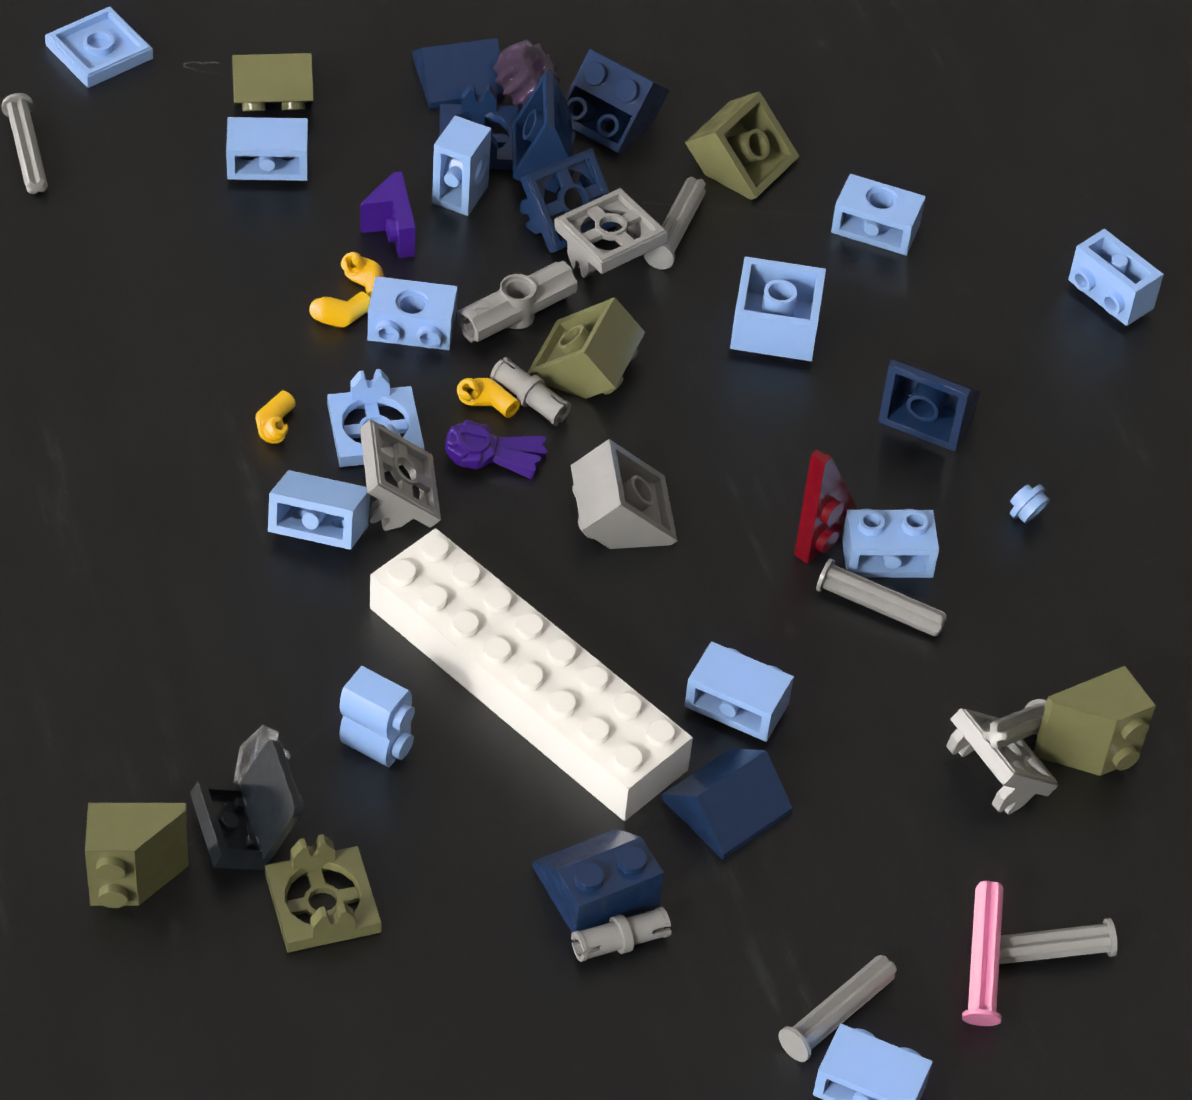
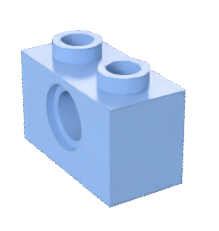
[432,116,491,216]
[831,174,926,256]
[367,276,457,350]

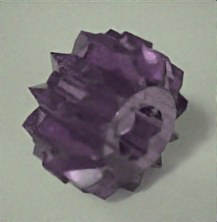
[493,39,560,106]

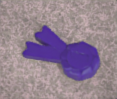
[445,420,548,479]

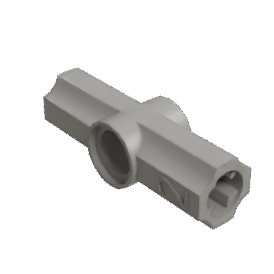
[457,260,578,343]

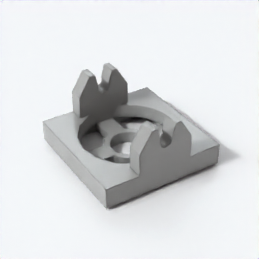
[555,188,668,278]
[360,420,441,531]
[946,708,1058,815]

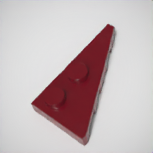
[794,449,857,564]

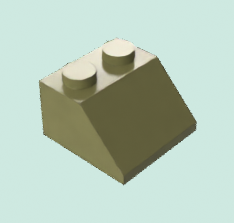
[232,53,313,112]
[685,91,800,200]
[527,297,645,399]
[1033,666,1156,776]
[85,803,189,908]

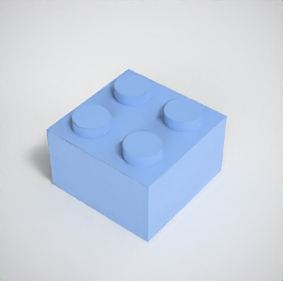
[730,256,826,361]

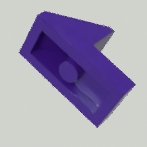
[360,172,416,258]

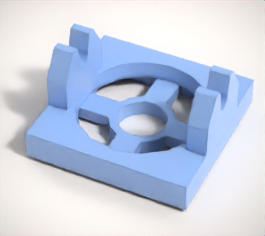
[327,369,425,467]

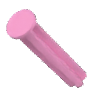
[962,881,1004,1026]

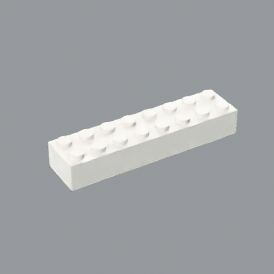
[370,528,693,822]

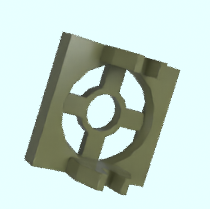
[265,834,381,953]

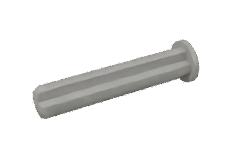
[1,93,48,194]
[643,177,706,270]
[816,558,947,636]
[982,699,1047,749]
[999,918,1117,964]
[779,955,897,1062]

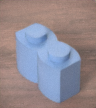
[339,666,415,768]

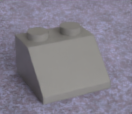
[570,439,677,549]

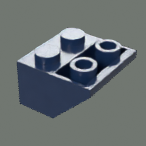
[565,49,669,154]

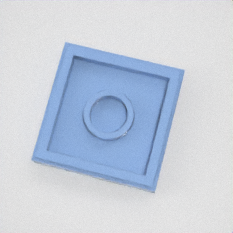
[45,6,153,88]

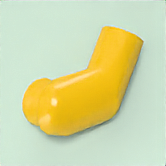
[341,252,384,298]
[309,292,371,328]
[457,378,520,418]
[255,391,296,444]

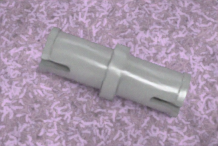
[490,357,571,426]
[571,907,671,962]

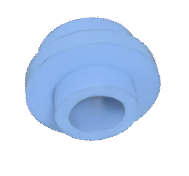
[1010,484,1050,524]

